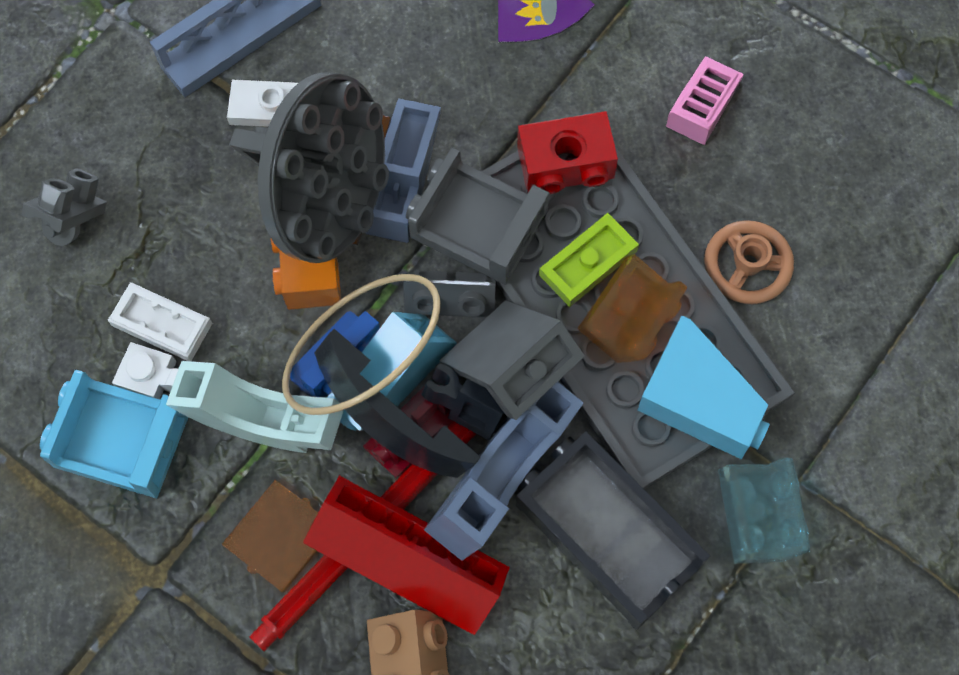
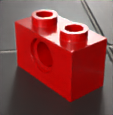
[517,111,618,194]

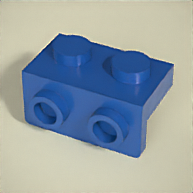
[290,311,380,398]

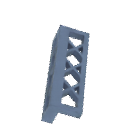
[150,0,322,97]

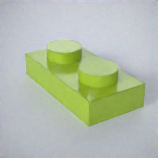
[539,213,639,307]

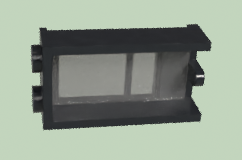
[516,431,710,631]

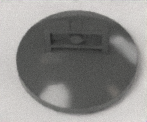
[229,72,389,263]

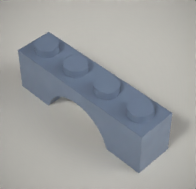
[424,382,583,561]

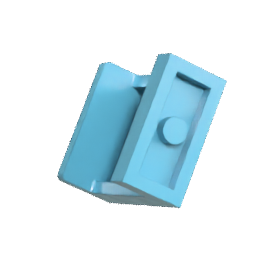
[40,370,188,499]

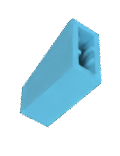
[327,312,457,431]
[638,315,770,459]

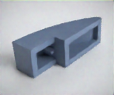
[366,98,441,243]

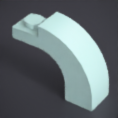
[166,361,344,453]

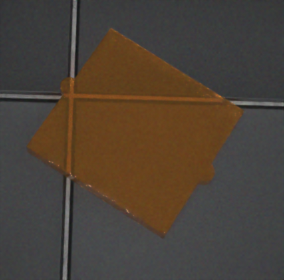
[222,480,318,593]

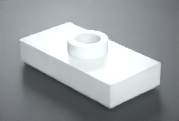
[227,80,298,127]
[108,282,213,362]

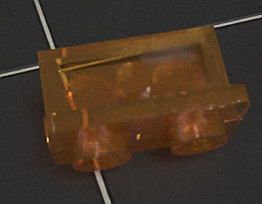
[577,254,687,363]

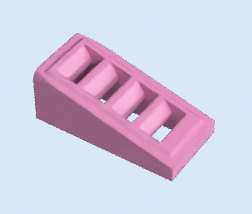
[666,56,744,145]

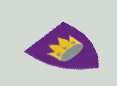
[498,0,595,42]

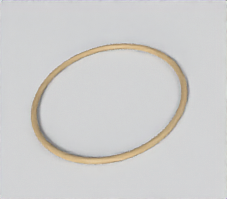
[282,274,440,415]

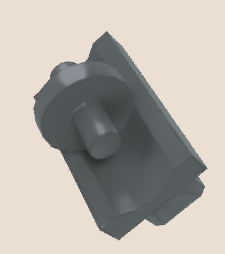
[21,168,107,246]

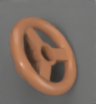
[704,220,794,304]

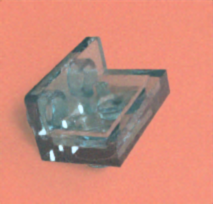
[718,458,810,564]

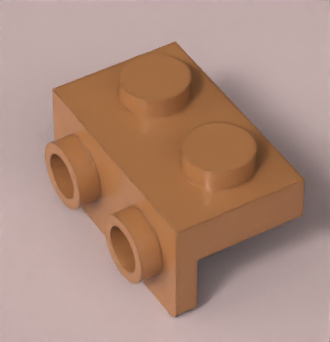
[367,610,449,675]

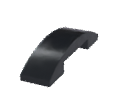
[314,329,481,478]

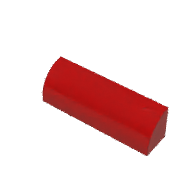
[302,475,510,636]

